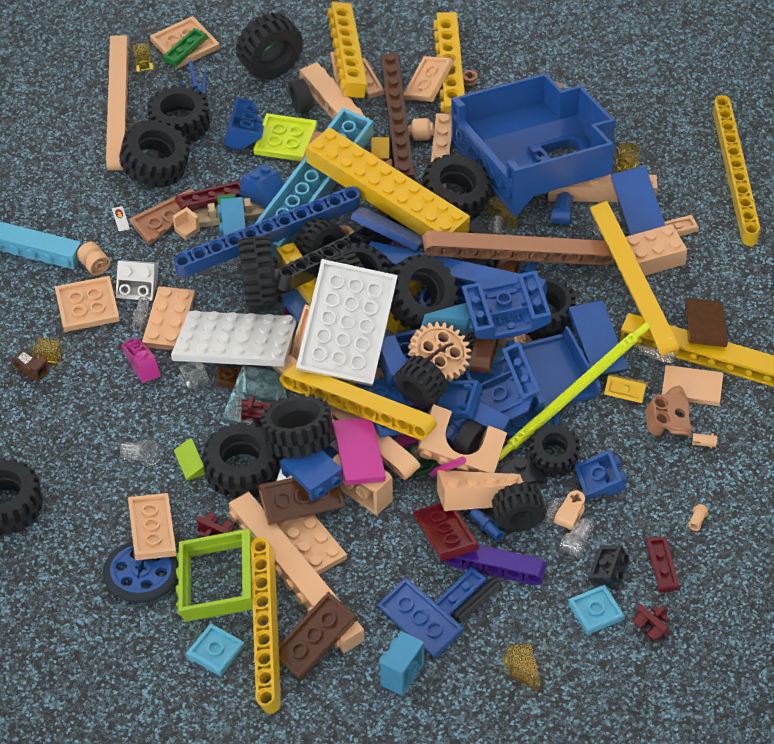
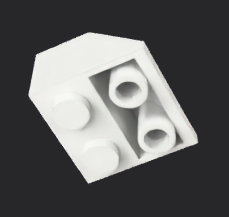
[116,260,159,301]

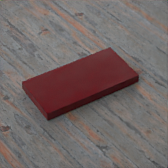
[413,503,479,561]

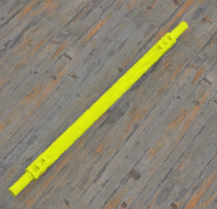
[499,322,650,461]

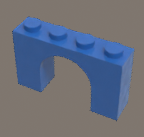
[378,335,456,387]

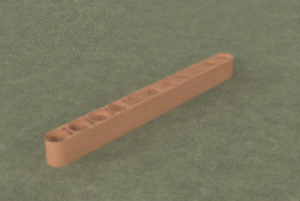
[422,231,614,265]

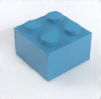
[217,197,245,237]
[379,631,424,696]

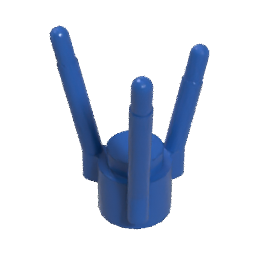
[180,61,207,96]

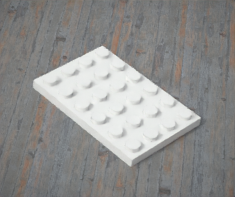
[296,259,398,387]
[171,311,298,367]

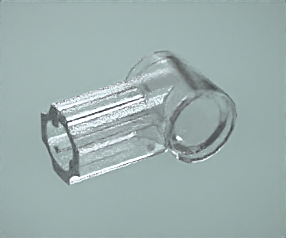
[120,440,161,466]
[559,518,594,558]

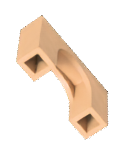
[415,405,507,473]

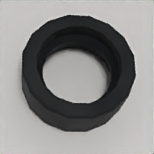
[289,79,313,114]
[452,420,484,455]

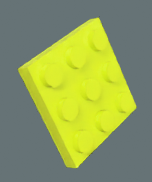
[253,113,317,162]

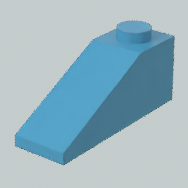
[421,303,474,335]

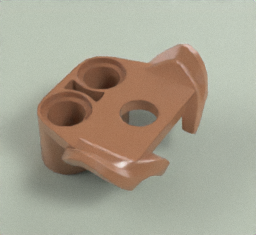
[645,386,693,437]

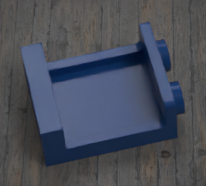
[280,449,343,502]

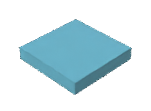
[568,584,625,635]
[186,623,245,677]

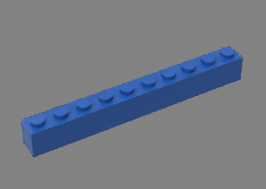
[364,241,547,296]

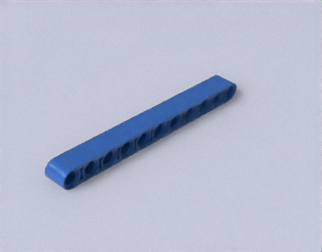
[174,187,360,277]

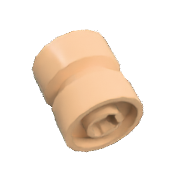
[77,241,110,276]

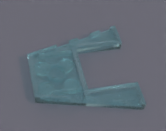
[220,365,287,425]

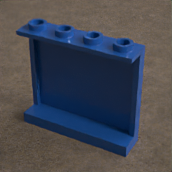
[503,326,601,413]

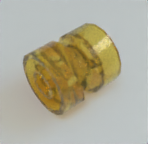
[616,142,641,172]

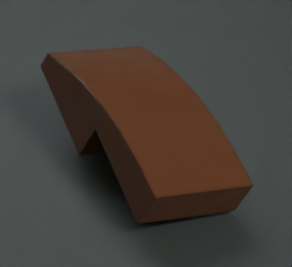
[215,366,257,388]

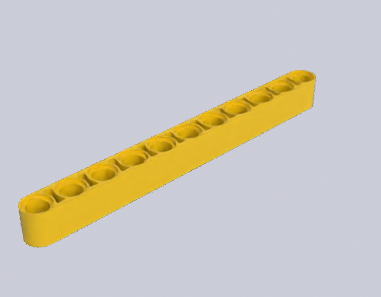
[713,95,760,246]
[590,200,679,357]

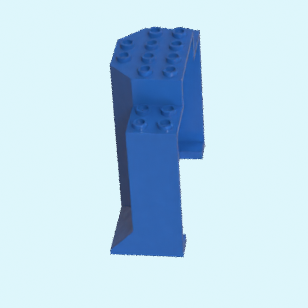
[451,73,616,216]

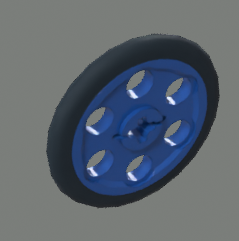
[102,541,179,603]

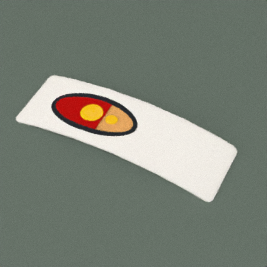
[112,206,130,231]

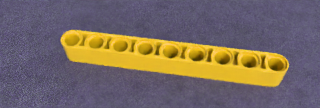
[280,364,437,440]
[251,537,281,714]

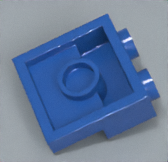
[574,449,628,500]

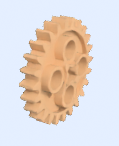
[408,322,471,382]

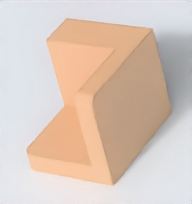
[173,207,200,240]

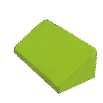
[174,438,205,481]

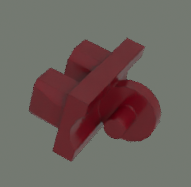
[232,396,271,424]
[196,512,234,537]
[632,604,671,643]

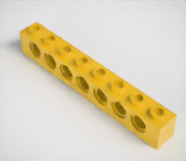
[327,2,367,98]
[433,12,465,114]

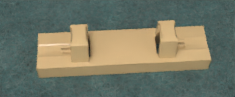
[193,198,266,228]

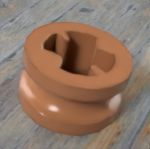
[463,70,477,87]

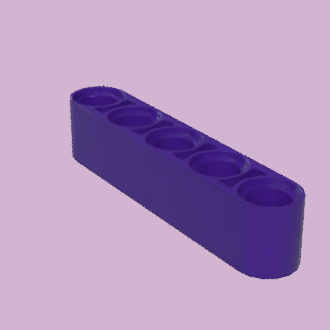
[445,545,547,585]

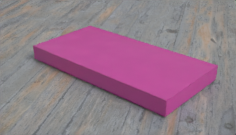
[333,418,386,485]

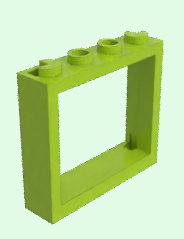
[176,529,255,622]

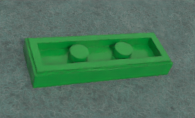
[162,28,208,67]

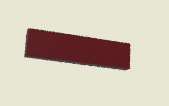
[175,181,245,210]

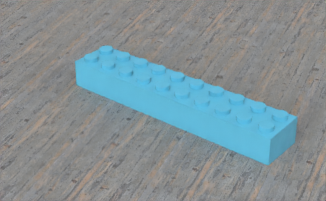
[255,108,374,258]

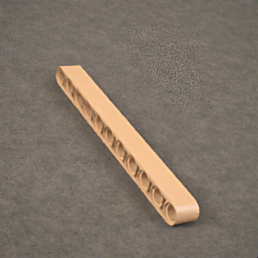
[106,35,129,171]
[272,354,421,480]

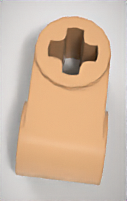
[554,491,585,531]

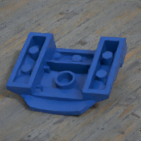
[462,270,551,339]
[452,341,541,421]

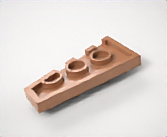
[130,188,195,246]

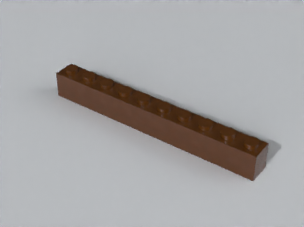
[381,53,414,180]

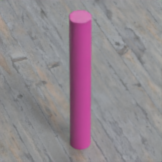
[429,456,466,477]

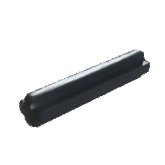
[453,578,501,623]

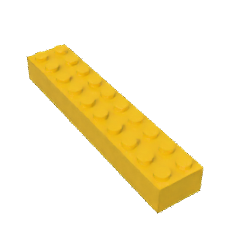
[306,127,470,236]

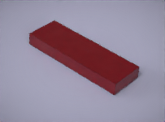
[645,536,680,593]

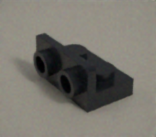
[588,545,629,590]

